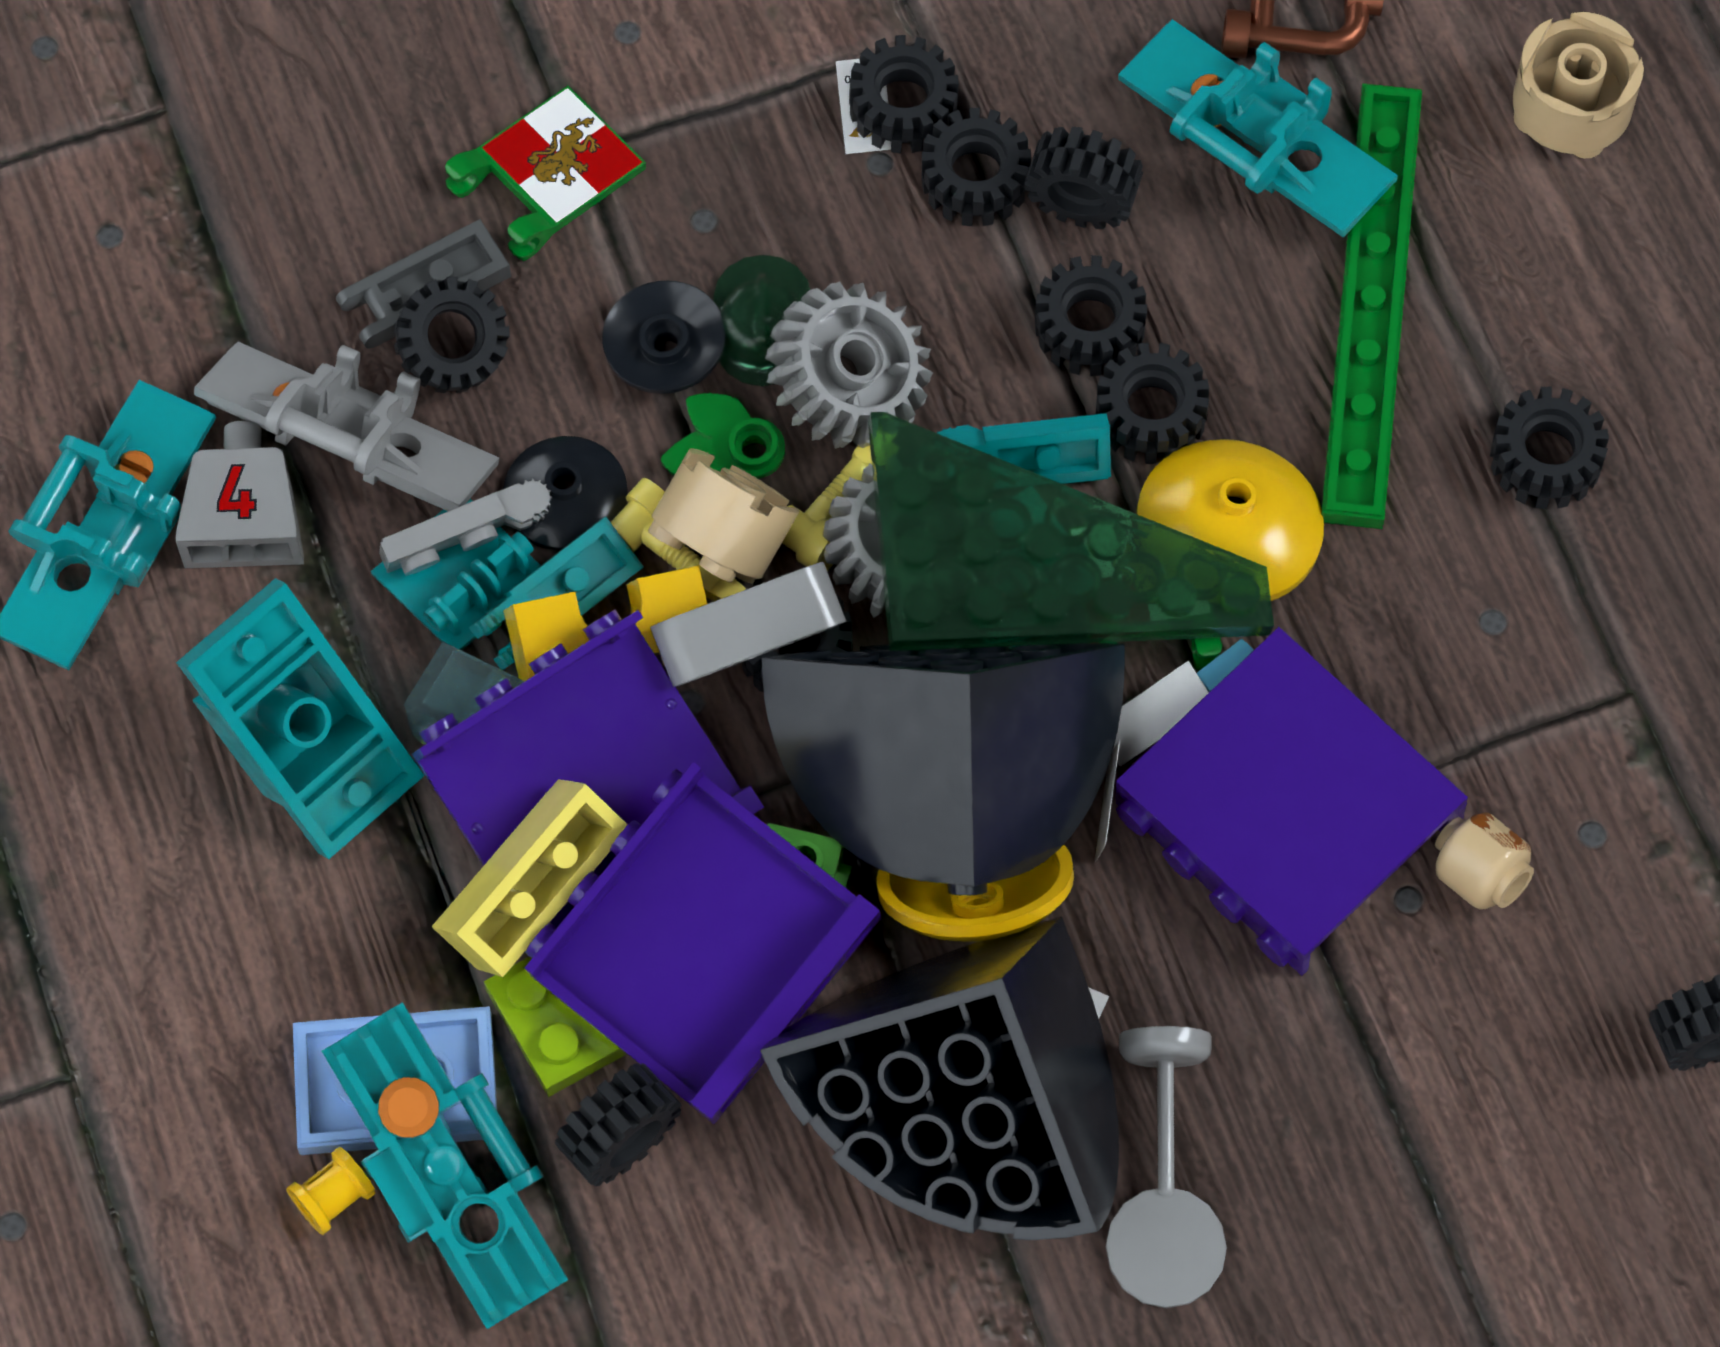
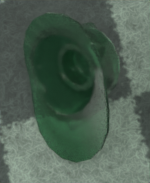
[714,255,810,387]

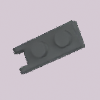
[336,219,512,349]

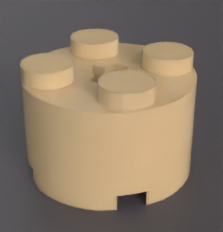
[1513,12,1644,159]
[648,448,800,584]

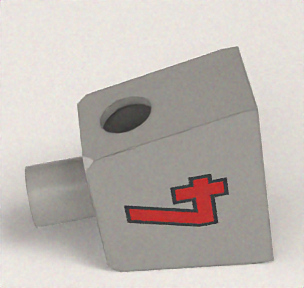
[176,421,304,568]

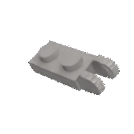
[379,479,552,576]

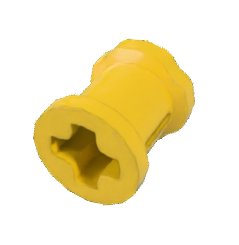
[286,1146,376,1235]

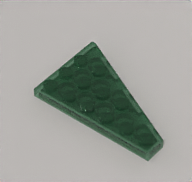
[868,412,1274,651]

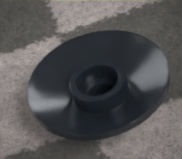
[602,280,726,394]
[503,436,628,551]

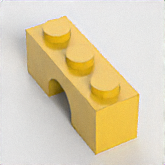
[504,565,707,684]

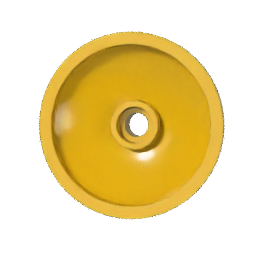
[1136,439,1324,607]
[877,845,1074,942]

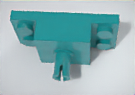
[176,578,425,859]

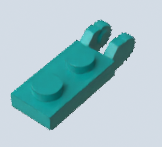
[933,413,1111,492]
[469,517,644,670]

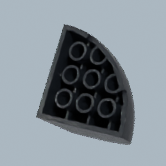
[762,641,1125,895]
[760,916,1119,1240]

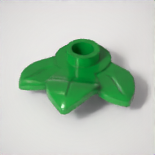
[661,393,785,479]

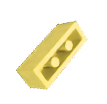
[432,779,628,977]

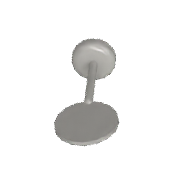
[1106,1026,1227,1308]

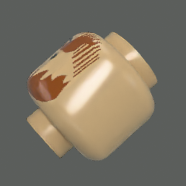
[1435,812,1534,910]

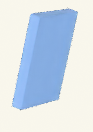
[293,1006,497,1155]

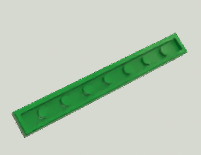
[1321,83,1422,529]

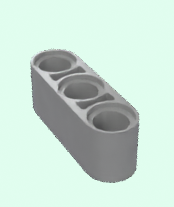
[650,562,847,688]

